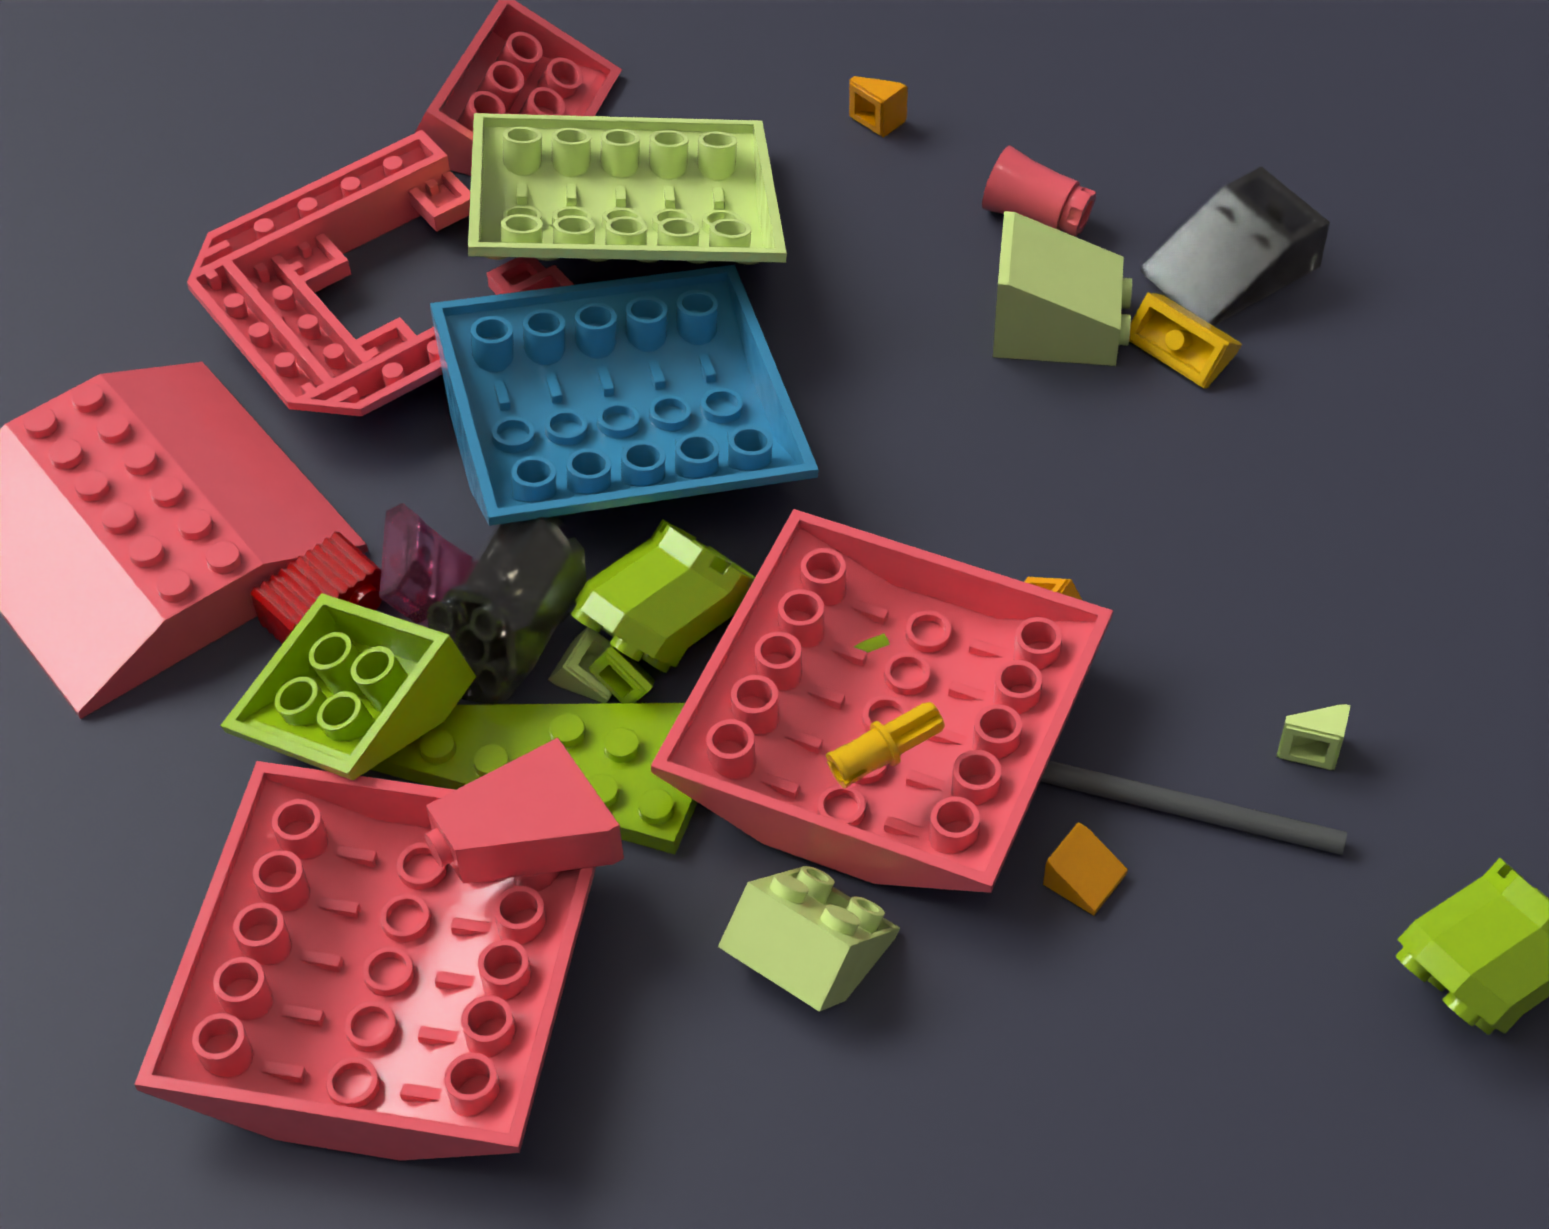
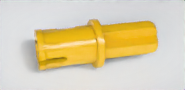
[826,702,945,789]

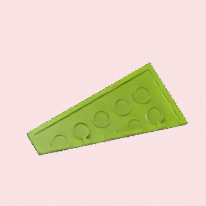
[370,703,697,854]

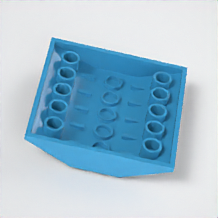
[430,265,819,526]

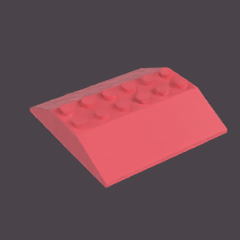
[0,362,368,719]
[651,509,1113,893]
[134,761,596,1161]

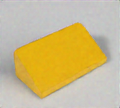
[1129,292,1242,389]

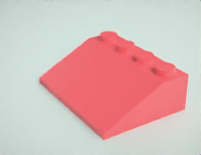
[415,0,622,176]

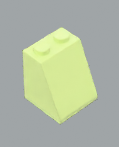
[993,211,1132,366]

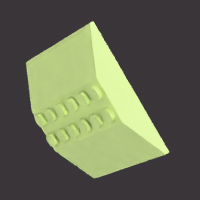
[468,113,787,265]

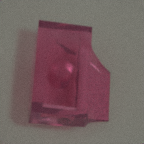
[379,503,472,624]

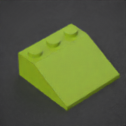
[220,593,476,780]

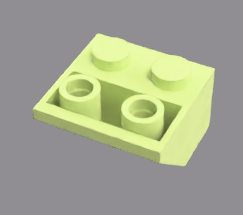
[718,866,900,1012]

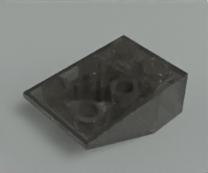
[1140,166,1330,326]

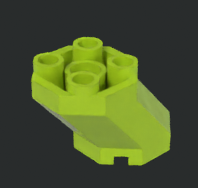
[571,519,755,673]
[1395,858,1549,1035]

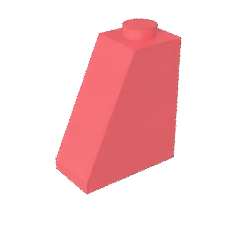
[424,738,624,884]

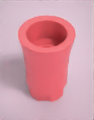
[982,145,1096,236]

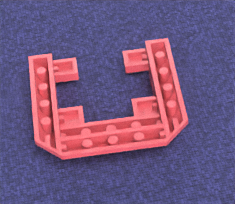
[187,130,574,416]

